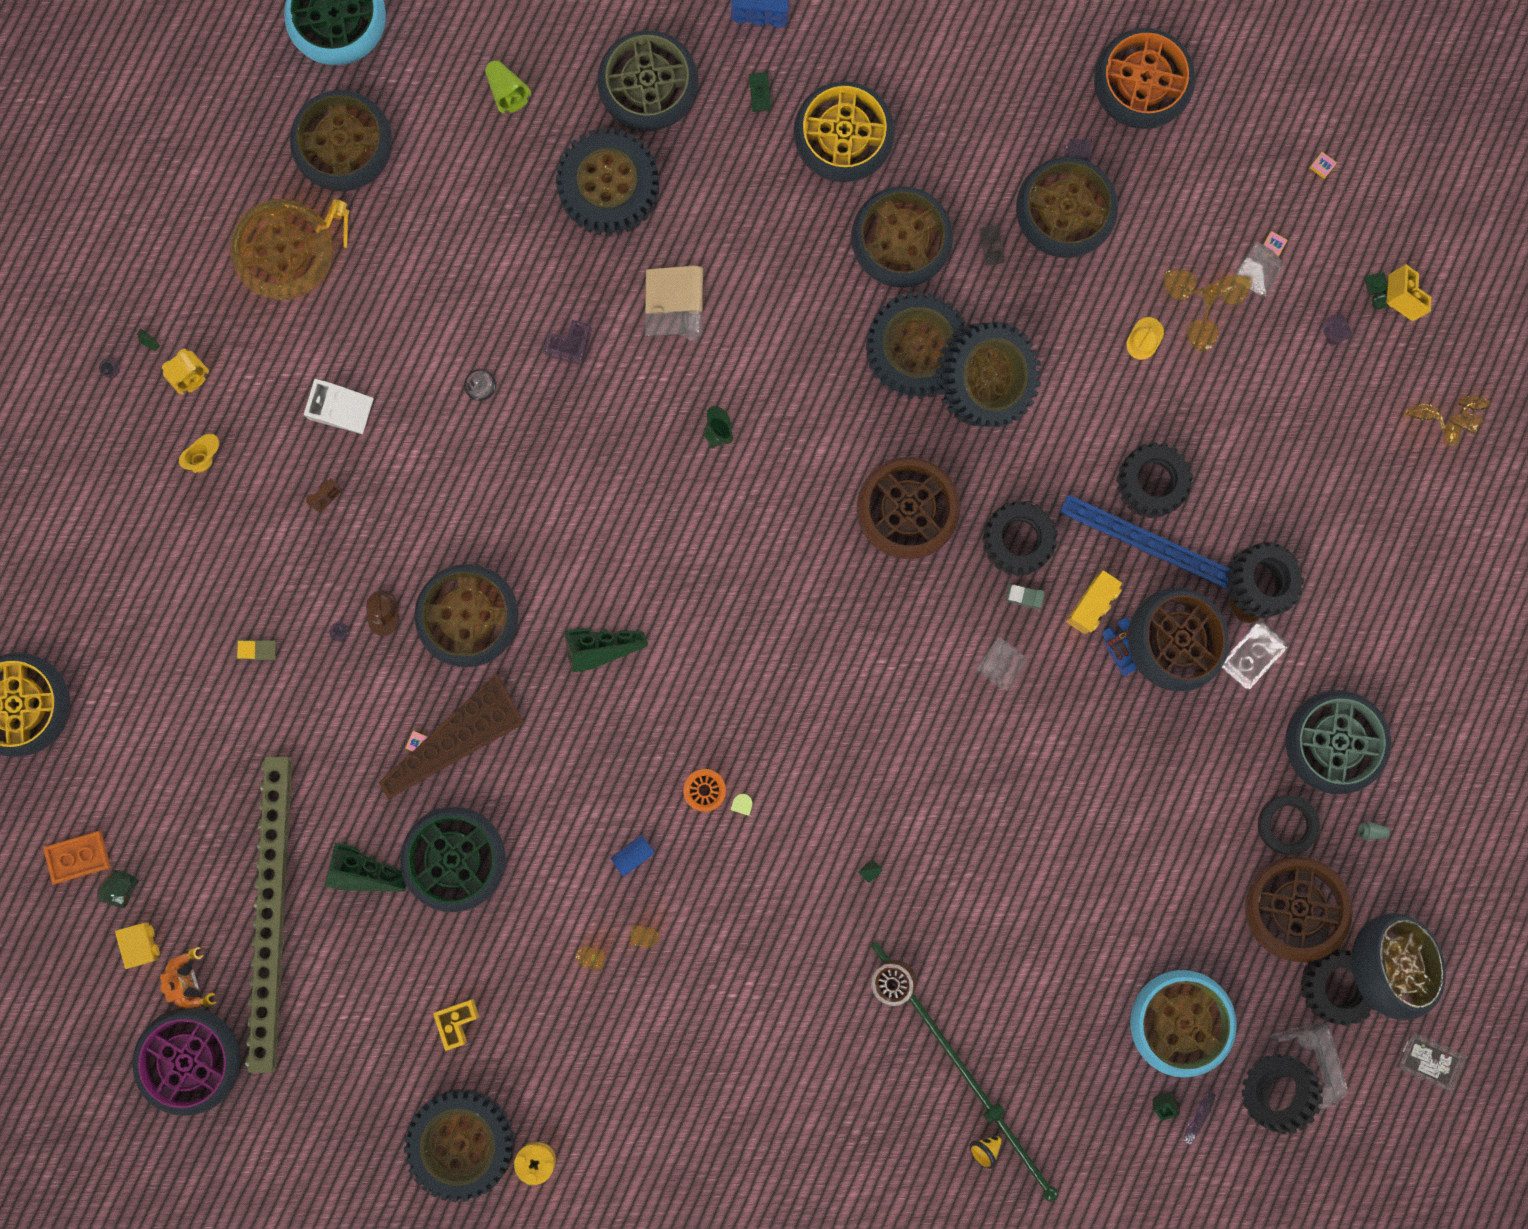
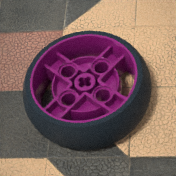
[132,1008,240,1116]

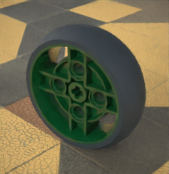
[400,807,506,913]

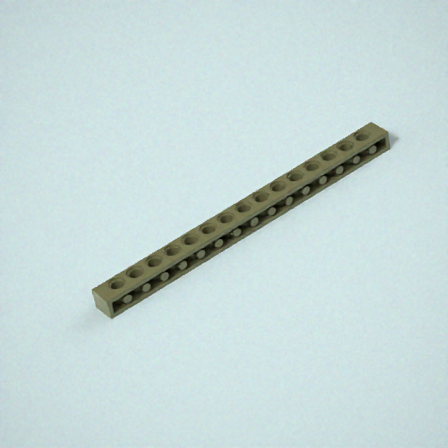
[246,757,292,1073]

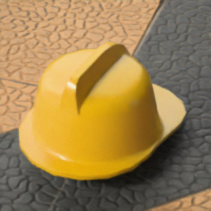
[1126,317,1164,360]
[179,434,219,473]

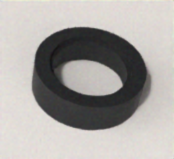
[1258,796,1320,854]

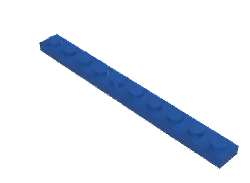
[1059,495,1230,591]

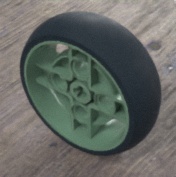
[1285,690,1391,794]

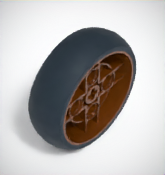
[1128,588,1229,692]

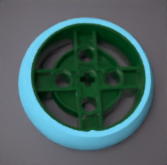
[284,0,386,65]

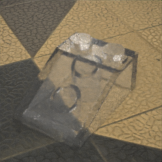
[1222,619,1289,690]

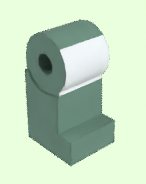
[1005,585,1045,610]

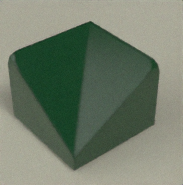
[858,860,883,883]
[1153,1092,1180,1121]

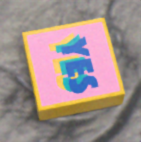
[1310,152,1337,179]
[1261,231,1288,257]
[405,731,428,752]

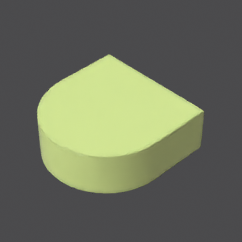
[731,794,752,816]

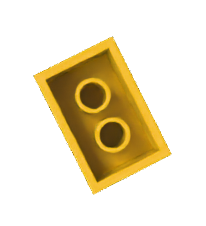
[1065,570,1122,634]

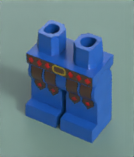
[1102,617,1154,676]

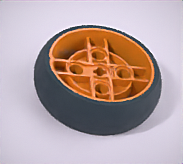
[1094,28,1195,129]

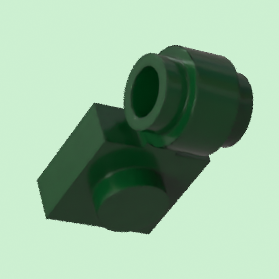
[1364,272,1389,310]

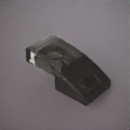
[979,225,1004,265]

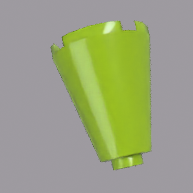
[485,61,531,113]

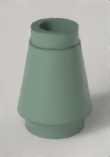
[1358,821,1390,840]

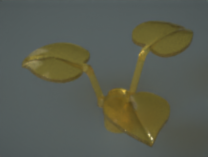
[1164,270,1252,352]
[1403,396,1492,445]

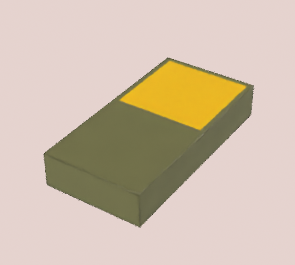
[236,640,277,661]

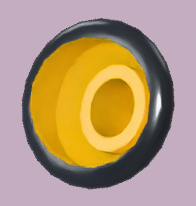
[969,1136,1002,1169]

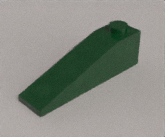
[564,628,648,672]
[324,842,407,892]

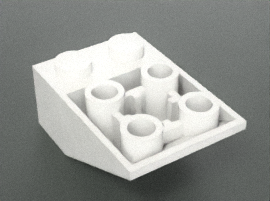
[304,379,374,434]

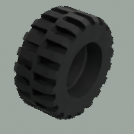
[1116,442,1194,518]
[982,500,1058,576]
[1226,542,1304,618]
[1301,949,1375,1026]
[1241,1054,1323,1134]

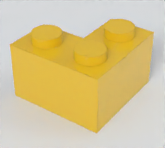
[1387,264,1432,321]
[433,999,479,1051]

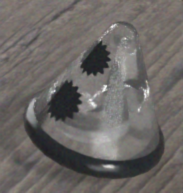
[464,369,496,401]

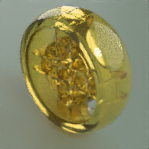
[230,199,333,300]

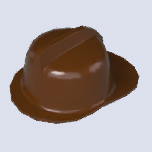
[366,590,398,636]

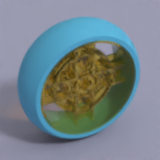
[1130,970,1237,1077]

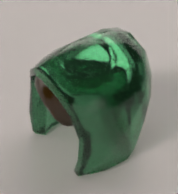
[97,870,139,909]

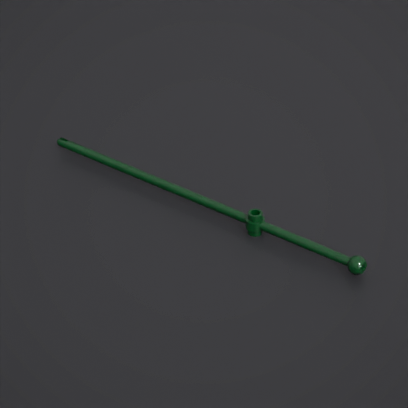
[872,942,1059,1202]

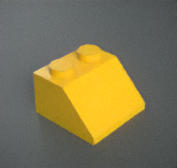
[115,922,160,969]

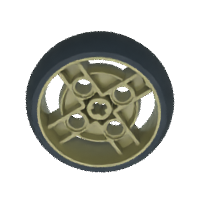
[597,30,699,131]

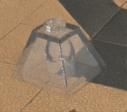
[1233,241,1284,297]

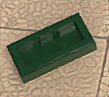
[749,72,771,112]

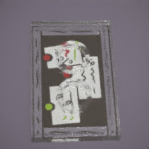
[1396,1032,1467,1093]

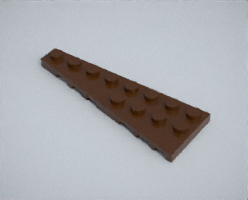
[379,674,525,799]

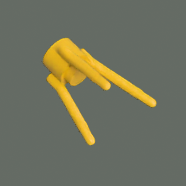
[317,199,350,248]

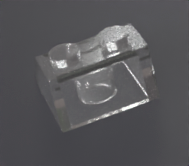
[975,637,1028,691]

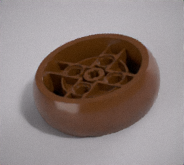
[857,457,960,559]
[1245,857,1353,962]

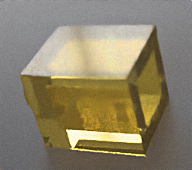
[630,924,660,948]
[576,945,607,971]

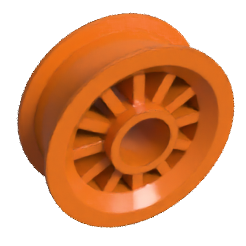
[683,769,726,812]

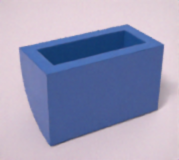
[611,834,655,877]

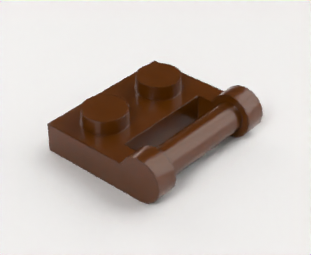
[306,478,344,512]

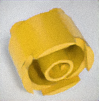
[162,349,209,395]
[514,1142,556,1185]

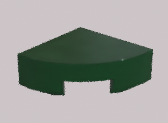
[137,329,160,351]

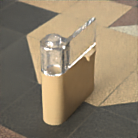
[645,266,703,340]

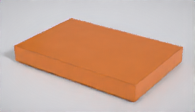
[43,831,111,885]

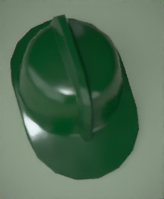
[703,406,733,448]

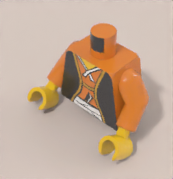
[160,947,216,1009]

